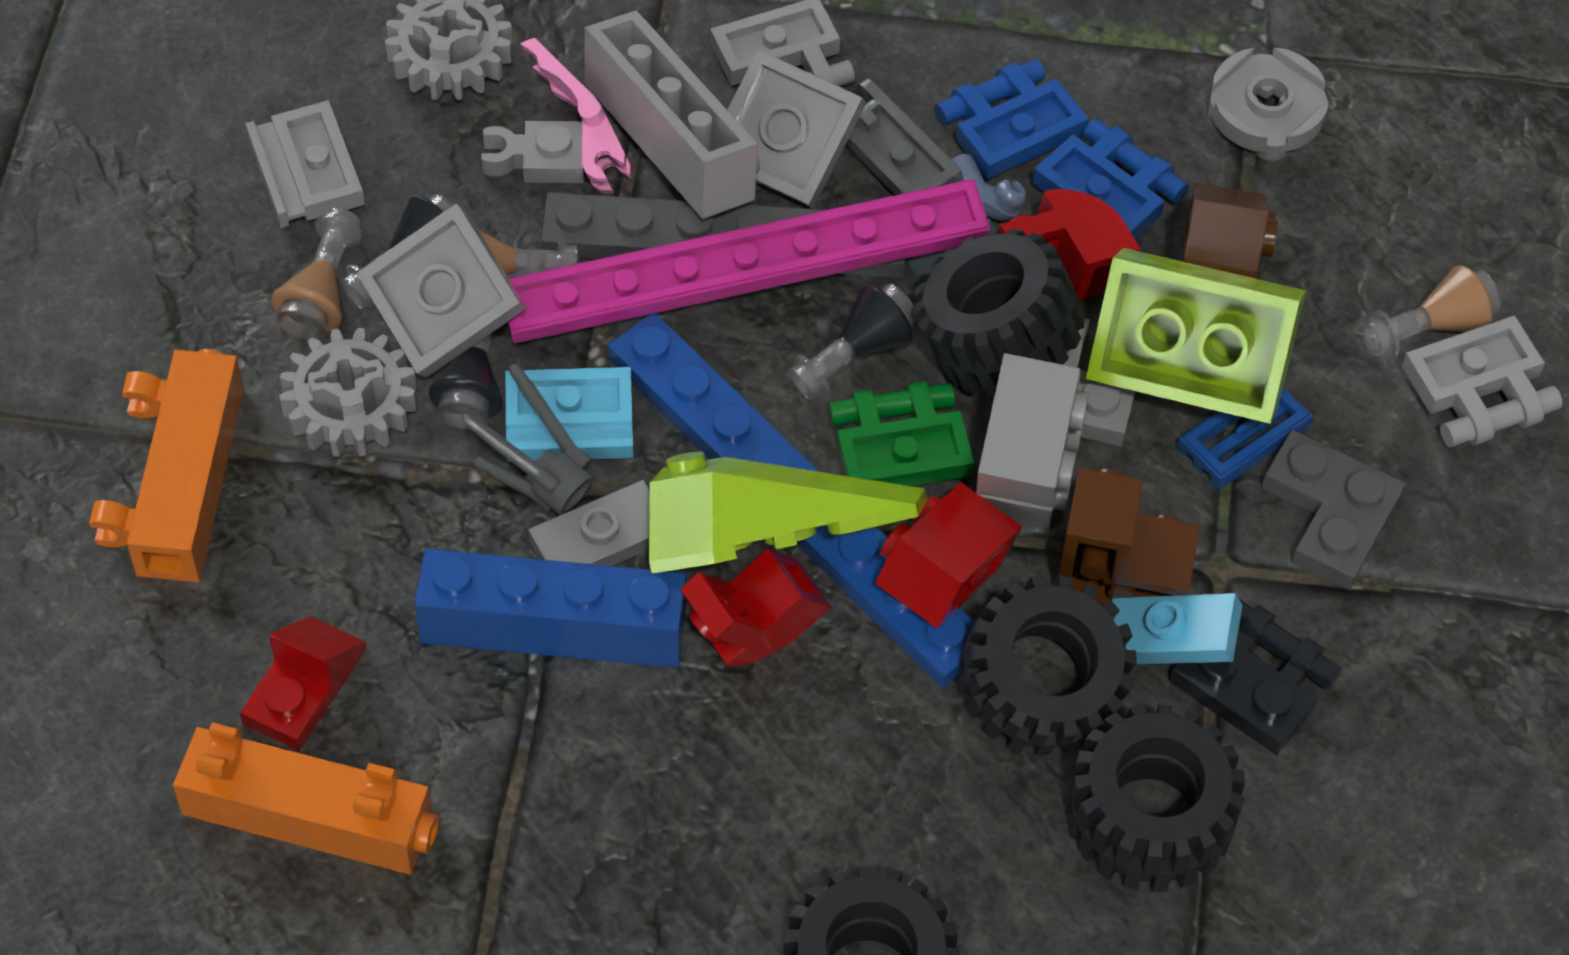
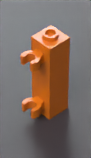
[89,349,244,583]
[173,722,440,875]

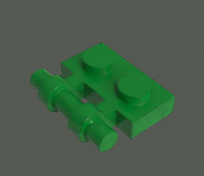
[828,381,974,486]

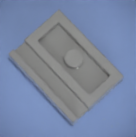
[245,100,365,228]

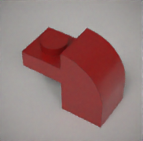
[999,189,1141,301]
[680,548,831,666]

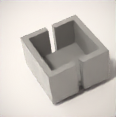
[976,353,1089,530]

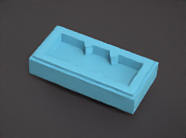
[1112,593,1243,664]

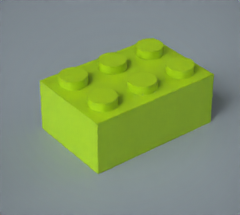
[1086,248,1306,424]

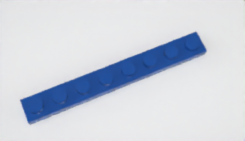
[607,313,975,689]

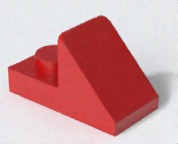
[240,616,367,752]

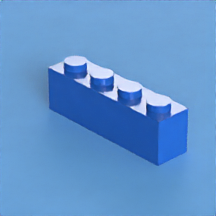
[415,548,686,668]

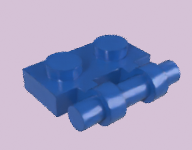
[934,58,1089,180]
[1032,118,1189,239]

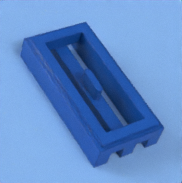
[1177,387,1313,490]

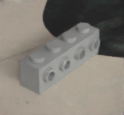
[584,10,760,219]

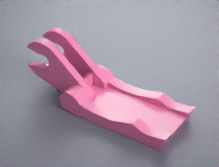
[520,37,633,194]

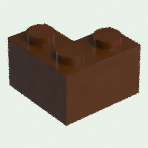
[1182,182,1278,281]
[1059,467,1200,606]

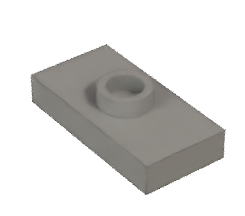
[528,480,650,566]

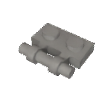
[710,0,855,87]
[1402,315,1563,447]

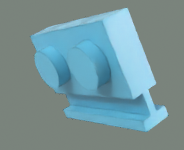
[505,367,633,462]

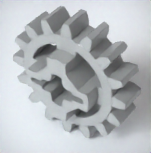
[385,0,513,100]
[279,328,417,457]

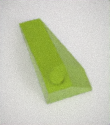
[649,452,927,574]

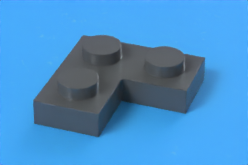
[1261,430,1406,591]

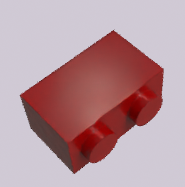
[875,482,1023,629]

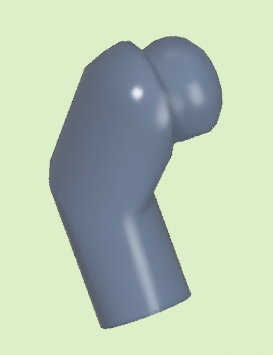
[951,154,1027,221]

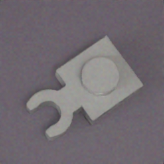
[481,121,584,183]

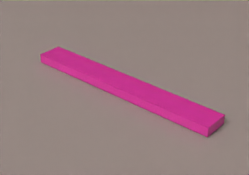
[508,179,991,344]

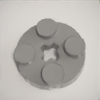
[1208,48,1328,161]

